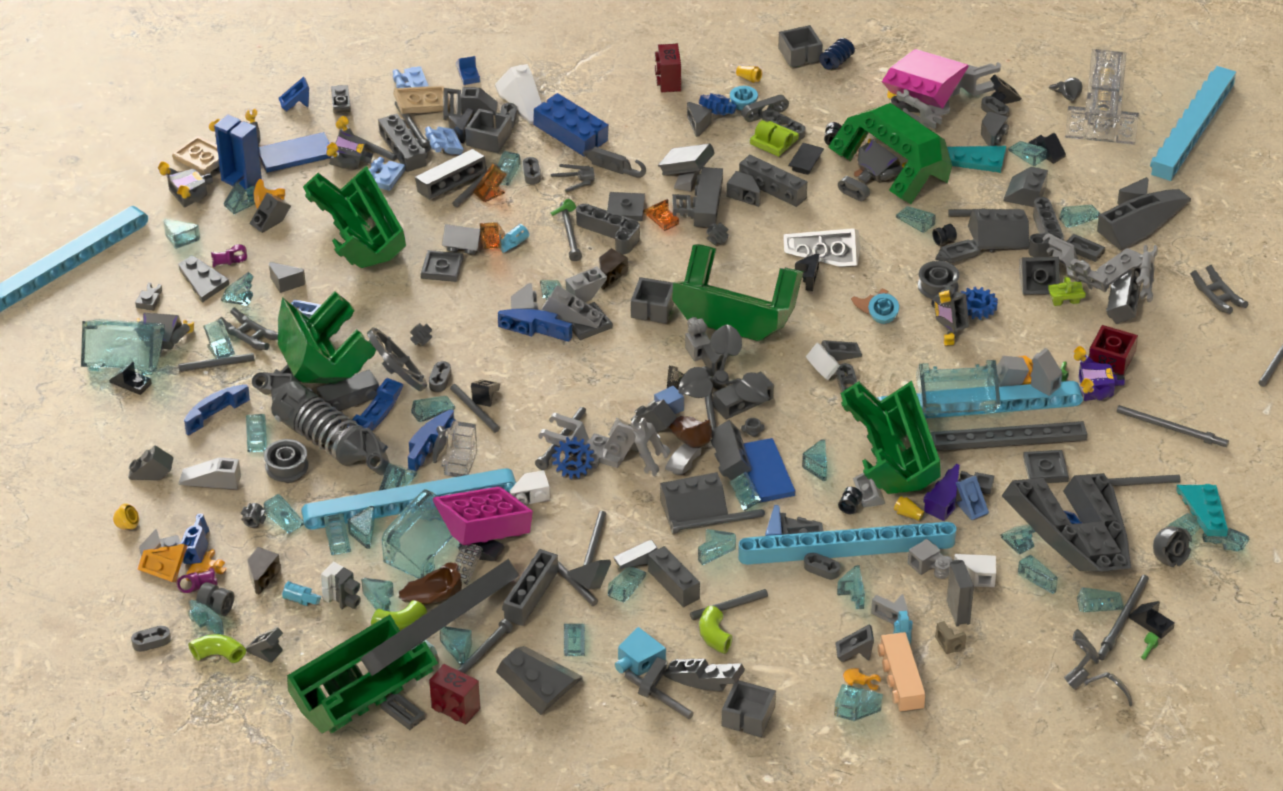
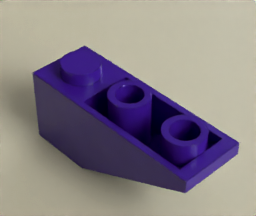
[923,463,960,521]

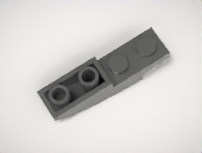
[663,658,745,691]

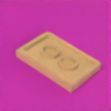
[393,86,450,114]
[172,136,219,175]

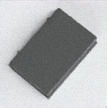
[658,143,715,175]
[946,560,974,627]

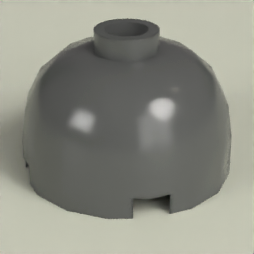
[1153,526,1192,567]

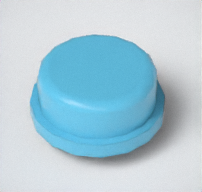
[730,86,758,111]
[868,293,899,324]

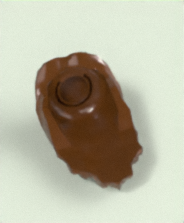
[669,416,713,448]
[399,562,462,604]

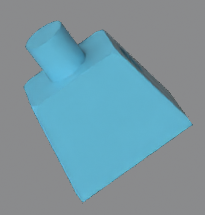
[615,627,666,676]

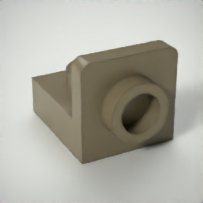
[935,621,966,654]

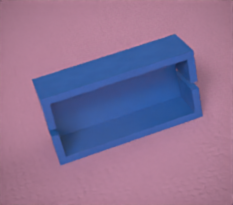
[533,93,609,157]
[214,114,262,193]

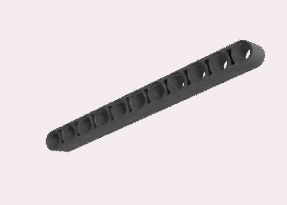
[360,558,520,676]

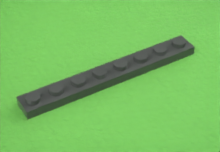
[930,421,1088,451]

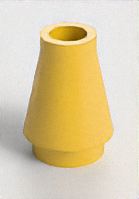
[736,66,762,83]
[894,496,925,521]

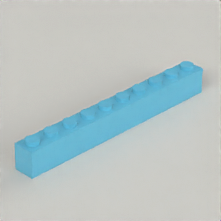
[1150,66,1236,181]

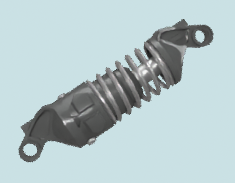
[252,369,391,475]

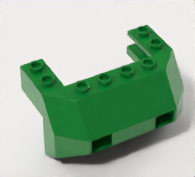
[828,103,952,204]
[303,165,406,268]
[672,244,803,341]
[278,291,376,383]
[840,381,941,494]
[287,614,438,734]

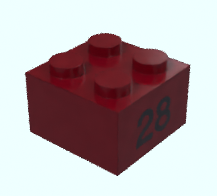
[655,43,681,93]
[1089,325,1138,374]
[429,664,480,725]

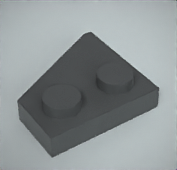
[780,513,824,535]

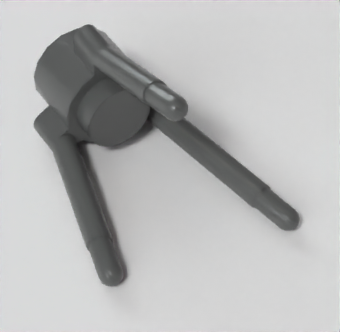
[551,164,595,192]

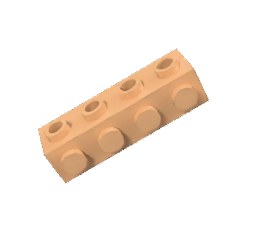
[878,632,925,712]

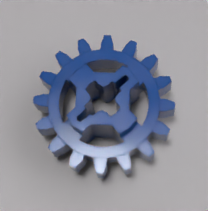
[699,93,737,116]
[961,286,998,320]
[552,436,594,480]

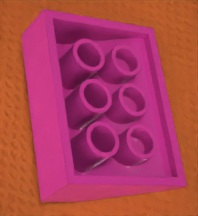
[881,49,969,109]
[433,486,533,545]

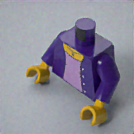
[1074,346,1125,401]

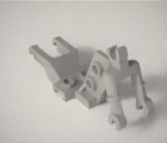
[897,62,1001,129]
[1043,234,1158,302]
[538,413,670,476]

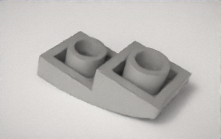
[665,444,701,475]

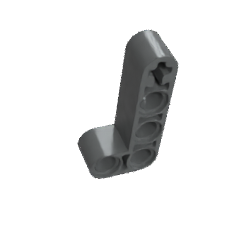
[1028,197,1064,257]
[576,204,640,254]

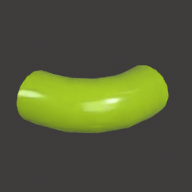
[371,600,427,631]
[699,606,732,654]
[188,634,246,663]

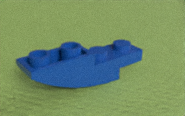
[497,309,572,342]
[407,410,456,473]

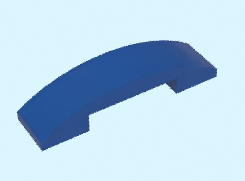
[346,378,403,430]
[184,384,250,436]

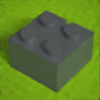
[778,25,823,67]
[465,109,512,153]
[631,277,674,324]
[721,680,776,738]

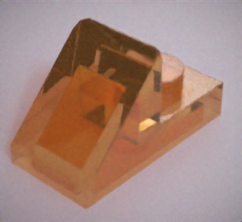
[473,164,507,202]
[644,199,679,231]
[480,222,505,249]

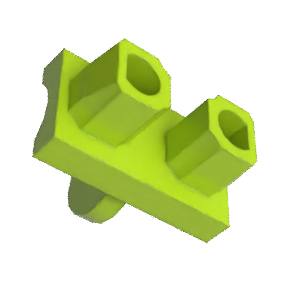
[1048,277,1086,306]

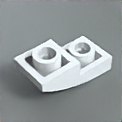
[806,342,840,380]

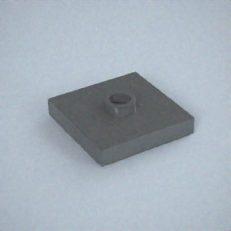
[607,192,645,221]

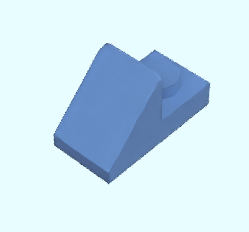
[956,476,989,520]

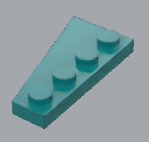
[947,146,1006,173]
[1176,484,1228,536]

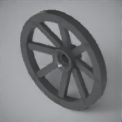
[367,327,427,391]

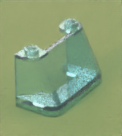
[81,319,165,375]
[916,360,1001,416]
[382,489,453,579]

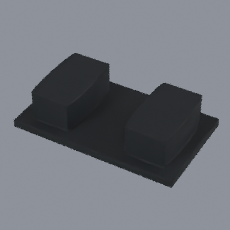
[788,143,824,175]

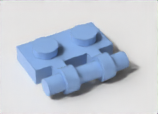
[392,66,428,88]
[425,126,464,155]
[369,157,405,191]

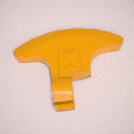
[254,179,285,209]
[186,549,227,581]
[843,668,881,690]

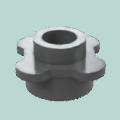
[741,418,764,437]

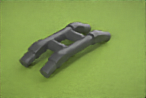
[1190,265,1249,314]
[217,307,278,350]

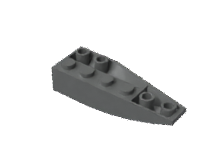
[1097,189,1191,250]

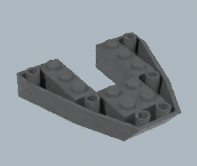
[1002,473,1131,571]

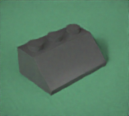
[968,208,1029,249]
[660,472,728,525]

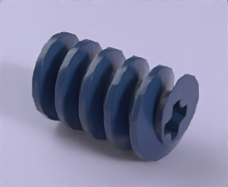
[819,38,855,70]

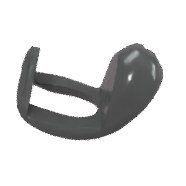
[1049,77,1082,102]

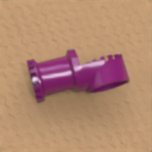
[211,244,247,267]
[176,568,218,593]

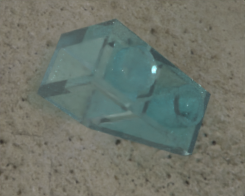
[834,684,883,721]

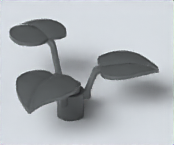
[678,325,768,403]
[1064,629,1132,707]

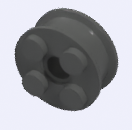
[918,261,959,299]
[264,439,309,483]

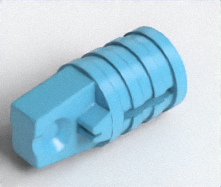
[497,224,529,253]
[282,581,322,606]
[893,611,913,644]

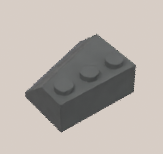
[496,646,583,715]

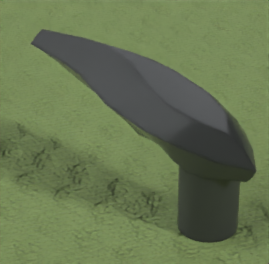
[433,426,448,463]

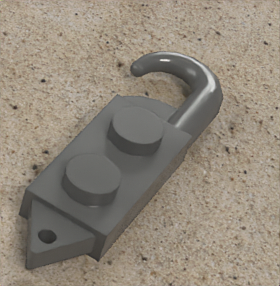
[582,147,646,178]
[935,239,996,263]

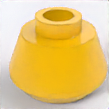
[113,503,139,529]

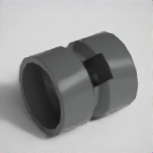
[196,582,235,616]

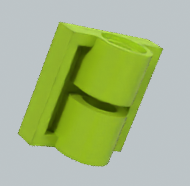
[750,120,799,157]

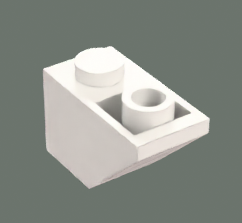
[510,470,550,505]
[954,554,996,587]

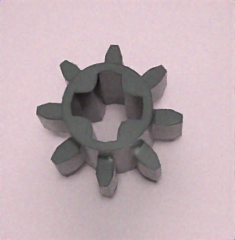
[706,222,729,245]
[410,323,433,346]
[241,503,266,528]

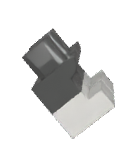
[321,561,361,609]

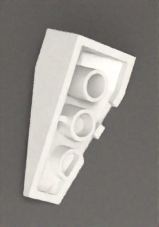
[495,64,541,124]
[783,229,860,267]

